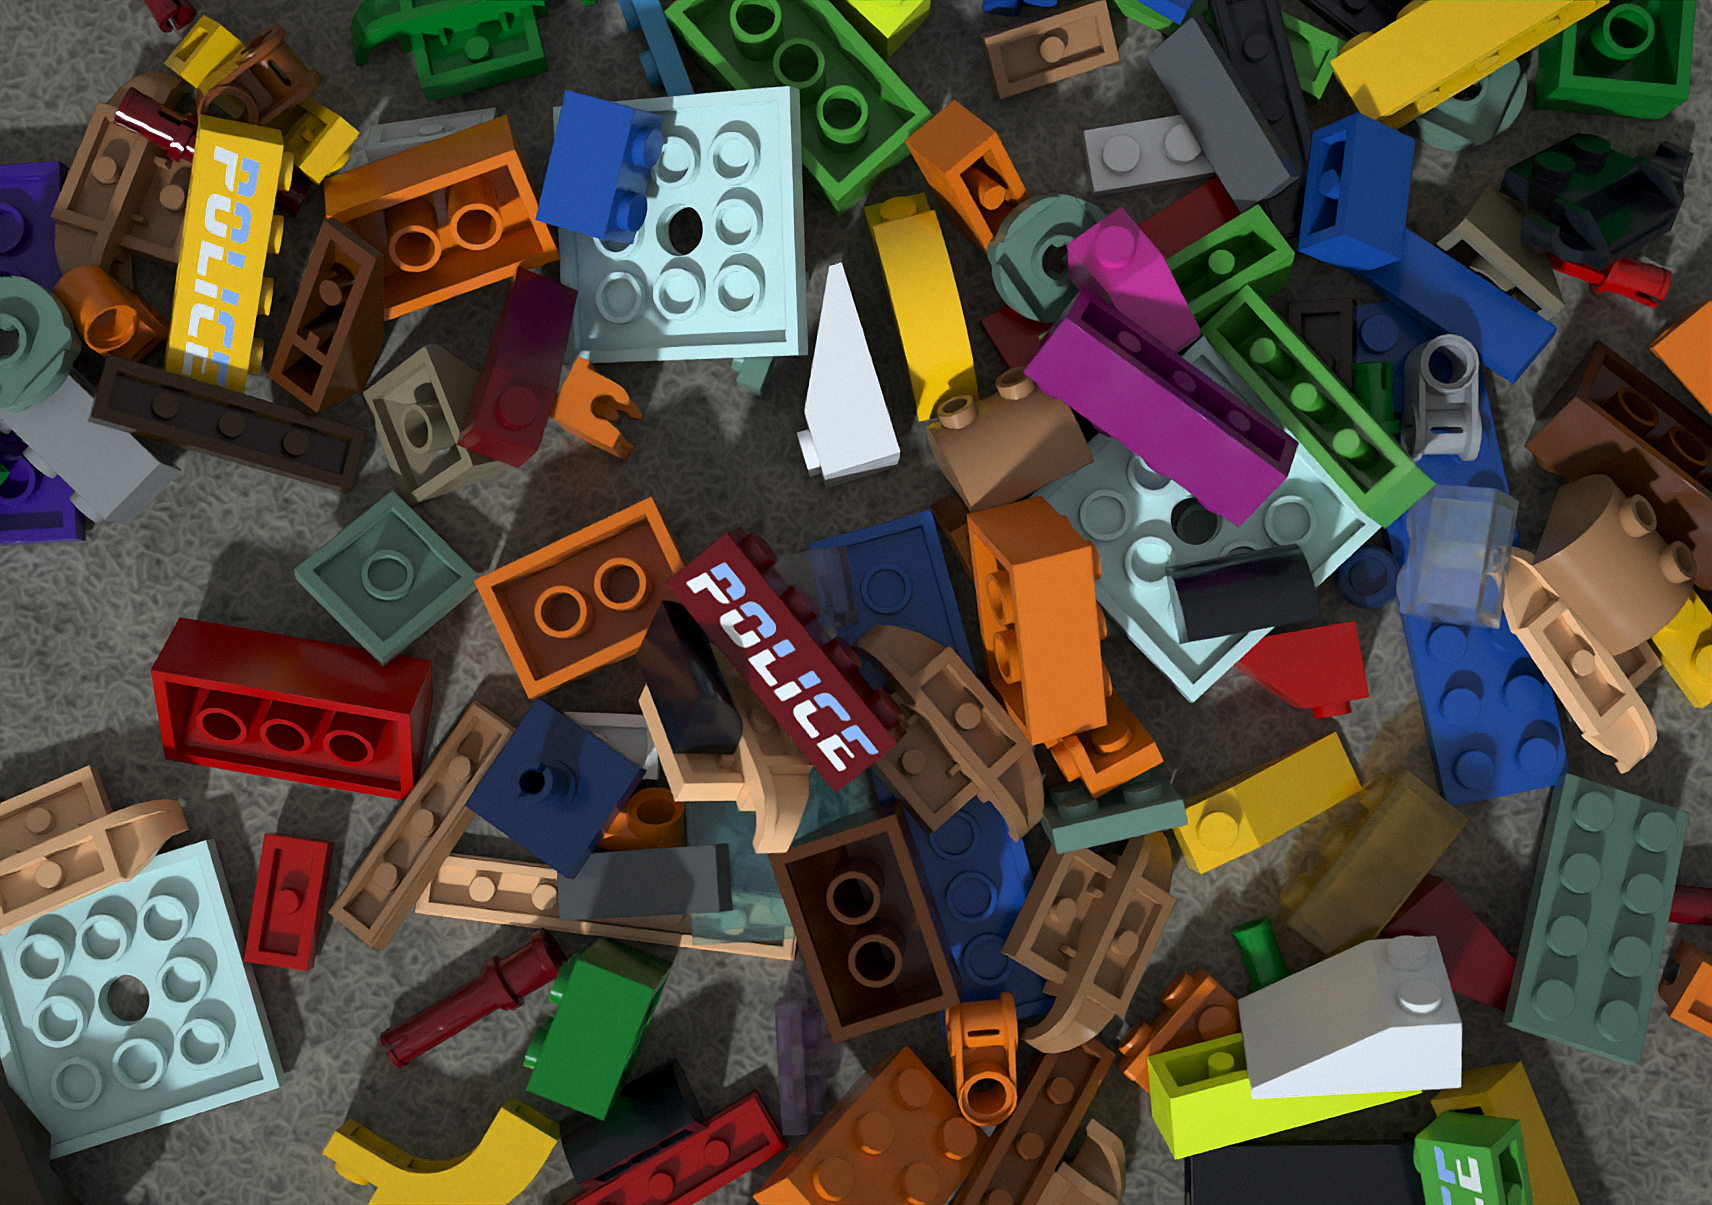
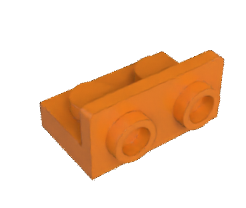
[1042,687,1164,799]
[1116,967,1241,1094]

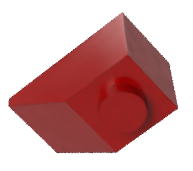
[1233,621,1369,719]

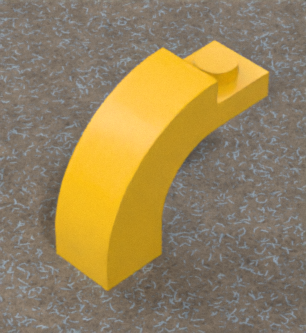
[163,14,360,186]
[863,192,980,422]
[322,1096,560,1205]

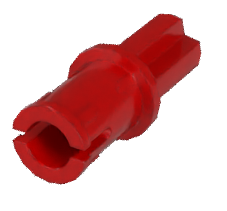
[1546,252,1672,309]

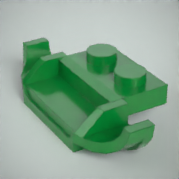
[350,0,598,102]

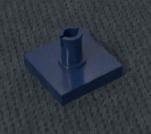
[465,697,647,879]

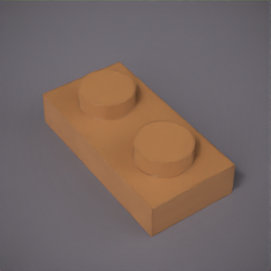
[980,0,1120,100]

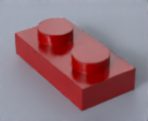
[244,832,334,971]

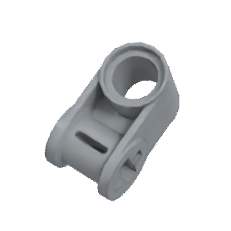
[1401,334,1482,461]

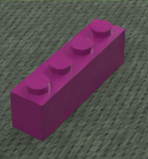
[1023,286,1299,527]

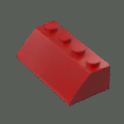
[151,617,433,801]

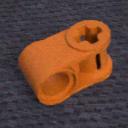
[53,265,169,363]
[945,991,1018,1127]

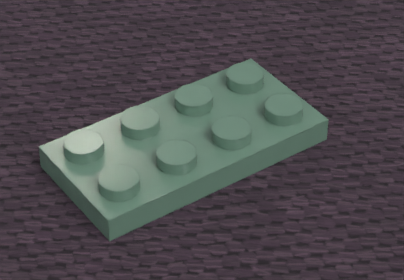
[1502,773,1690,1066]

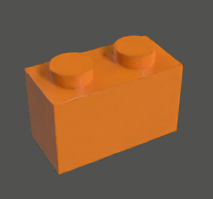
[904,100,1030,256]

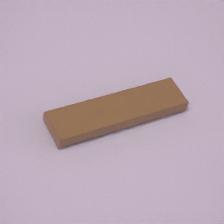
[328,699,517,950]

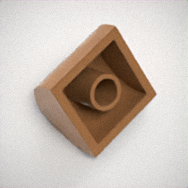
[925,366,1094,513]
[1532,474,1697,656]

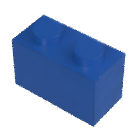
[535,90,664,244]
[1298,112,1415,275]

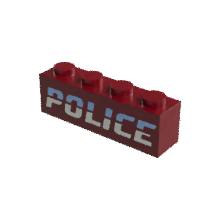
[665,526,907,793]

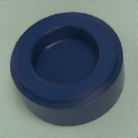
[1335,545,1403,610]

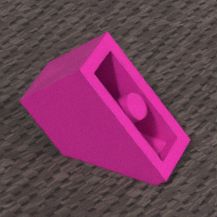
[1067,207,1201,353]

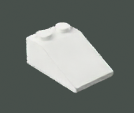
[797,263,900,488]
[1238,935,1462,1099]

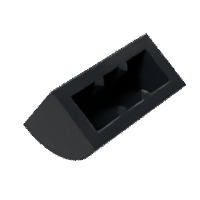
[1165,543,1322,644]
[636,600,743,754]
[559,1058,709,1189]

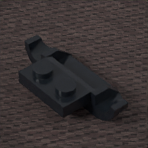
[1499,133,1694,271]

